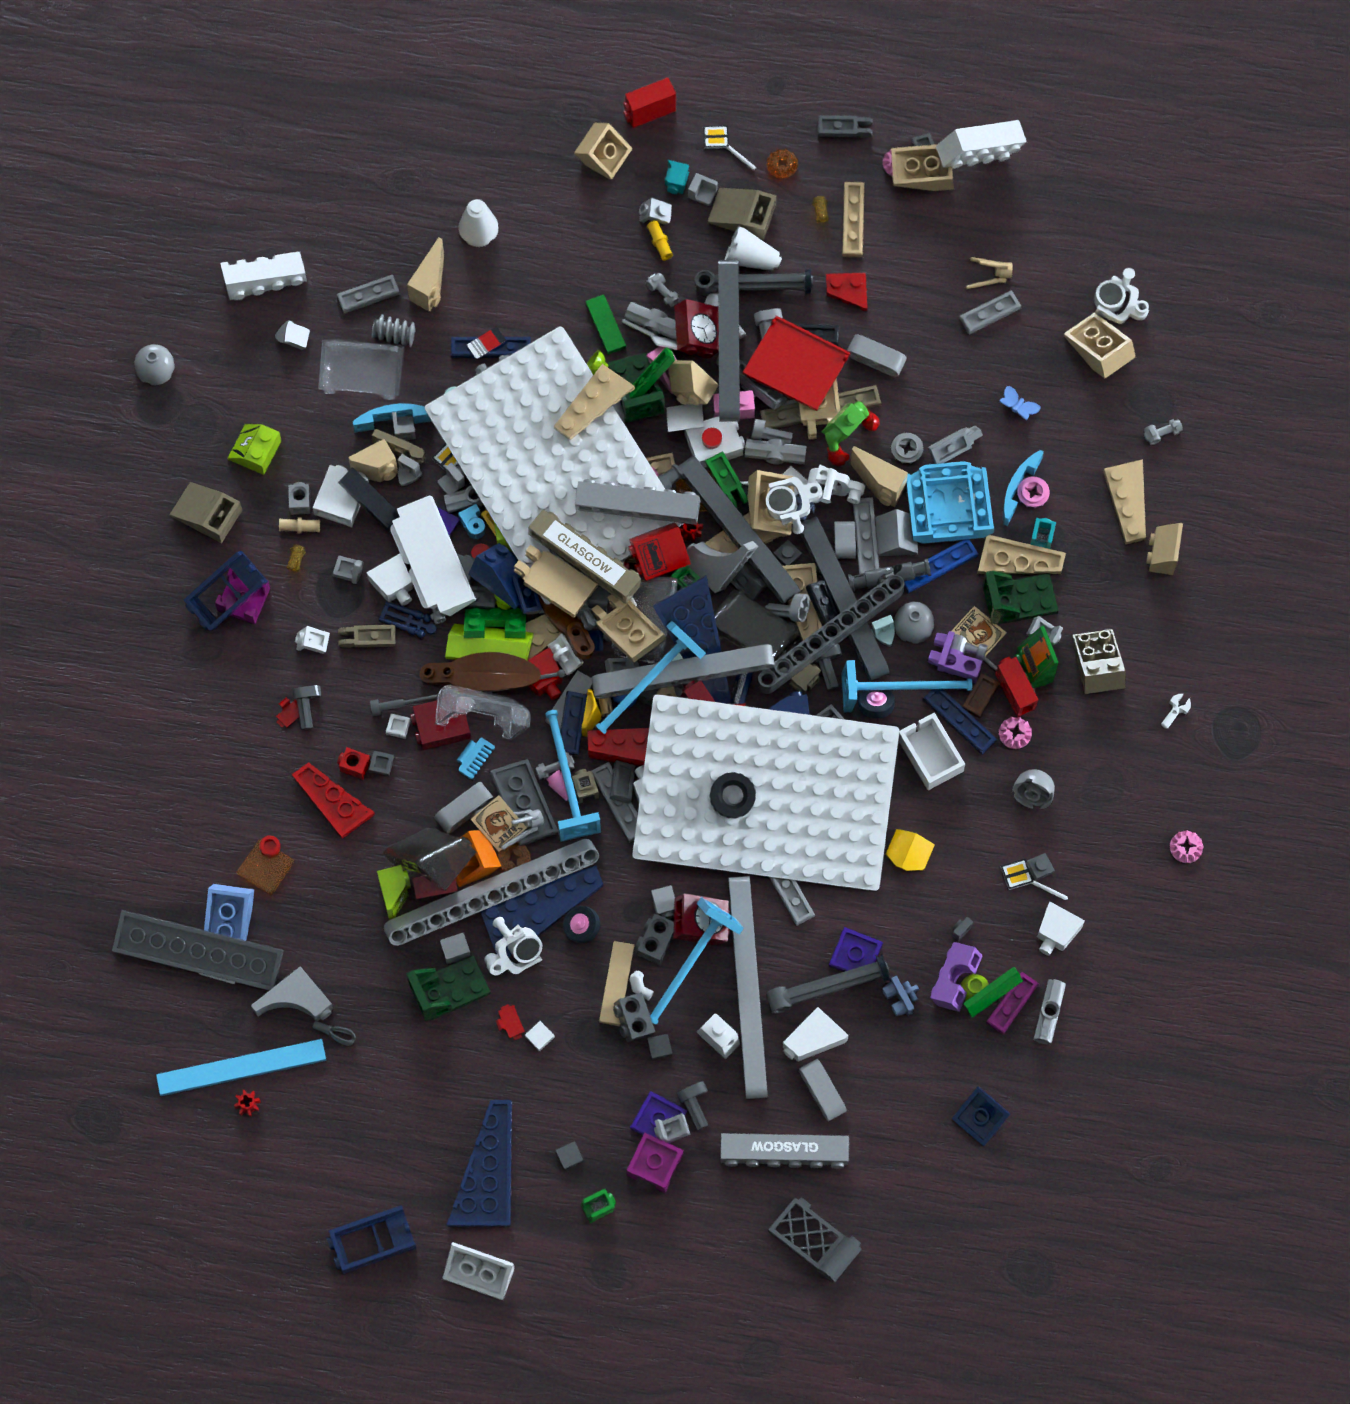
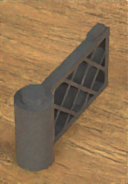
[768,1197,861,1283]

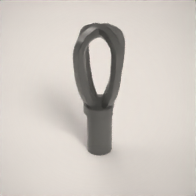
[313,1021,356,1046]

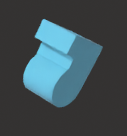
[458,504,485,539]

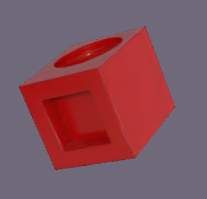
[337,747,371,780]

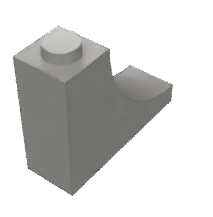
[686,541,758,593]
[251,966,333,1021]

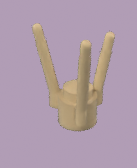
[966,257,1012,289]

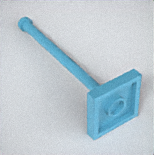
[596,620,706,734]
[841,660,972,712]
[545,710,601,842]
[650,897,744,1025]

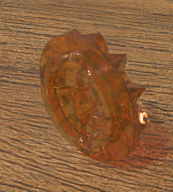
[767,149,798,179]
[497,842,531,872]

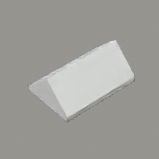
[443,1243,514,1300]

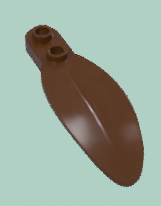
[538,594,595,660]
[420,652,541,691]

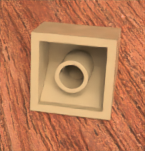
[574,123,633,179]
[669,360,719,405]
[349,439,398,482]
[1146,523,1183,575]

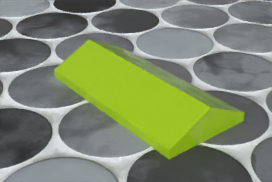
[445,624,534,660]

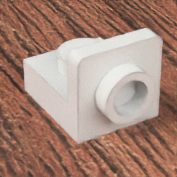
[295,626,330,654]

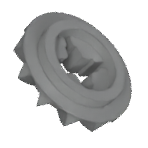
[891,433,923,464]

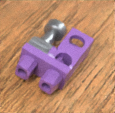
[928,631,988,684]

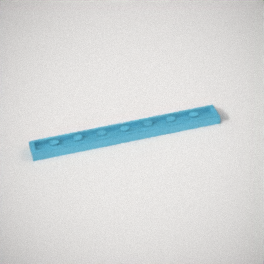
[156,1039,326,1096]

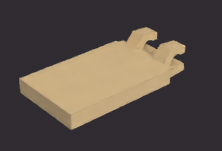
[798,378,840,440]
[514,545,598,618]
[591,594,666,662]

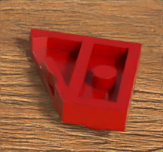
[826,273,867,311]

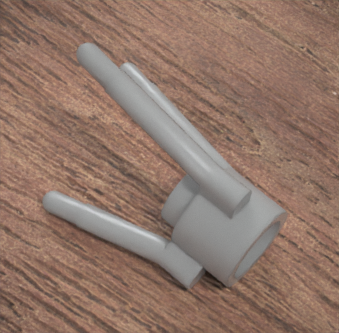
[501,809,544,850]

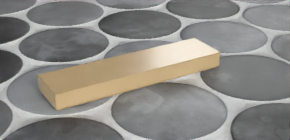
[842,182,864,257]
[599,941,634,1026]

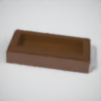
[962,673,1000,718]

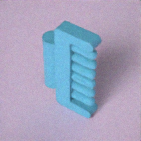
[457,738,495,780]

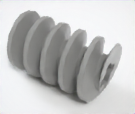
[372,315,415,347]

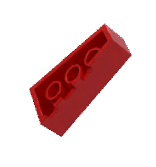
[588,728,649,766]

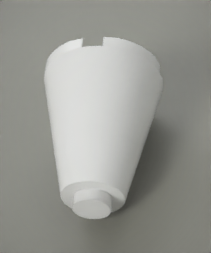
[459,200,498,247]
[725,226,782,271]

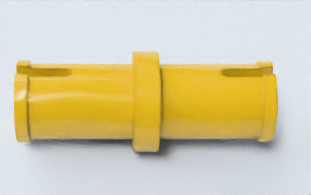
[647,221,673,260]

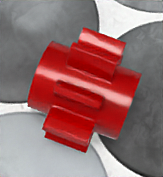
[680,521,703,542]
[234,1090,261,1117]

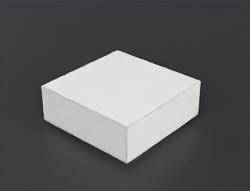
[386,714,411,739]
[525,1021,555,1051]

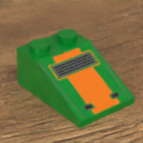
[1014,626,1059,688]

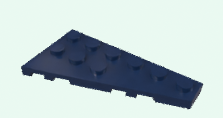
[653,575,731,704]
[480,865,603,958]
[446,1100,512,1227]

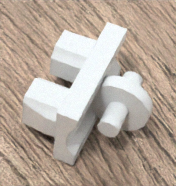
[547,633,584,675]

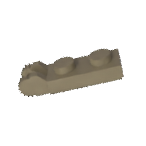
[372,429,425,465]
[338,625,395,648]

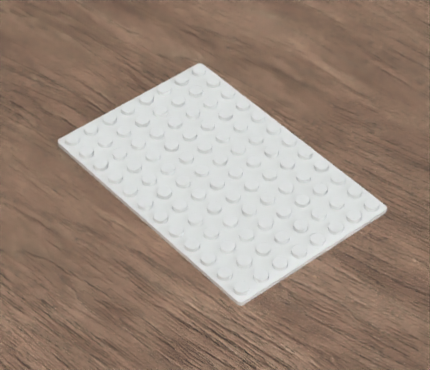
[425,327,684,604]
[632,695,899,891]

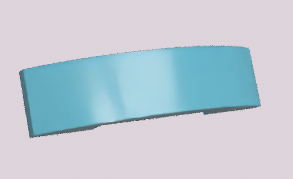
[353,404,432,432]
[1003,450,1044,526]

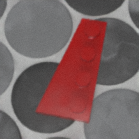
[292,762,375,839]

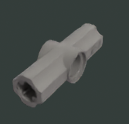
[625,302,676,340]
[745,439,807,464]
[444,485,484,513]
[1033,979,1066,1045]

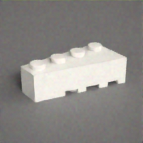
[220,252,307,300]

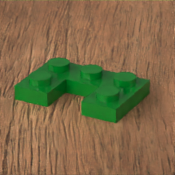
[464,608,526,638]

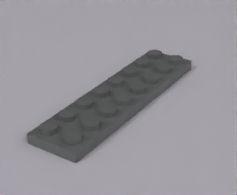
[112,910,284,990]

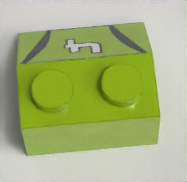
[227,424,281,475]
[377,865,411,920]

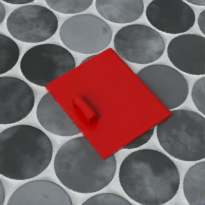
[742,315,850,411]

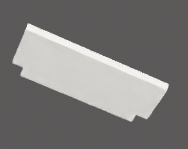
[390,495,476,616]

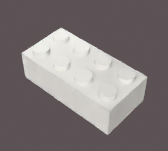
[936,120,1026,168]

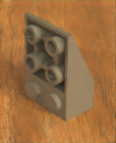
[707,188,776,240]
[169,482,242,544]
[1072,629,1125,694]

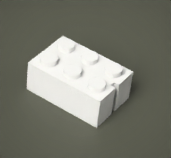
[898,713,965,790]

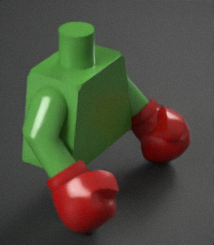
[821,401,880,466]

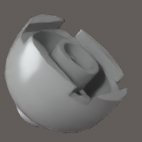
[134,344,175,386]
[894,602,934,644]
[1012,769,1055,809]

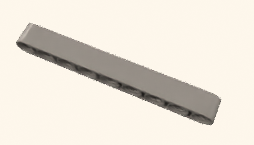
[592,645,775,699]

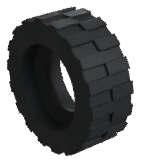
[710,772,756,819]

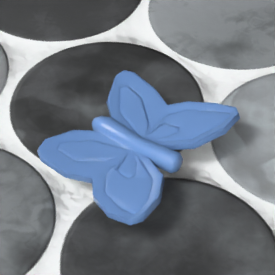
[999,386,1041,419]

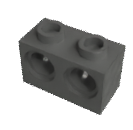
[635,913,674,965]
[613,992,655,1043]

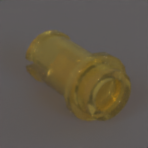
[812,196,829,223]
[286,545,306,572]

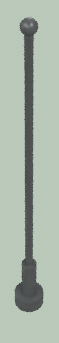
[370,670,565,717]

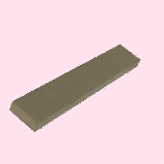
[760,385,881,429]

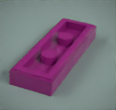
[986,972,1039,1035]

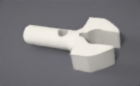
[1161,694,1191,729]

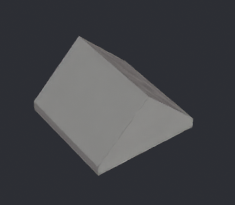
[875,509,918,556]

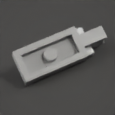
[928,425,983,464]

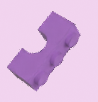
[930,942,983,1012]

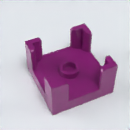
[215,568,270,624]
[627,1133,683,1193]

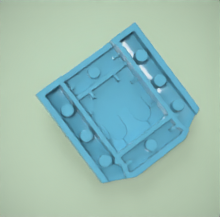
[906,461,994,543]

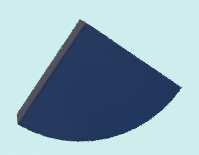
[587,629,603,651]

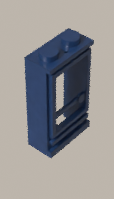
[184,551,268,631]
[327,1205,416,1274]

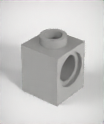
[289,482,311,515]
[651,885,675,919]

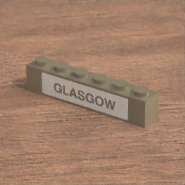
[528,509,641,604]

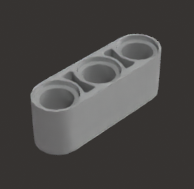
[847,334,907,377]
[434,782,494,834]
[799,1059,847,1121]

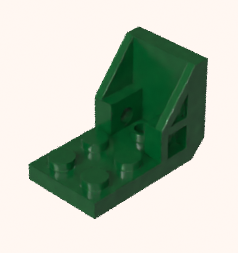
[608,353,664,423]
[982,571,1058,625]
[406,955,491,1021]

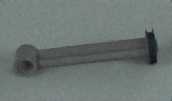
[695,266,813,296]
[766,953,891,1014]

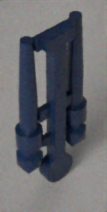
[379,601,437,638]

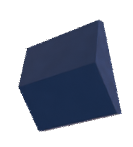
[952,1086,1010,1146]

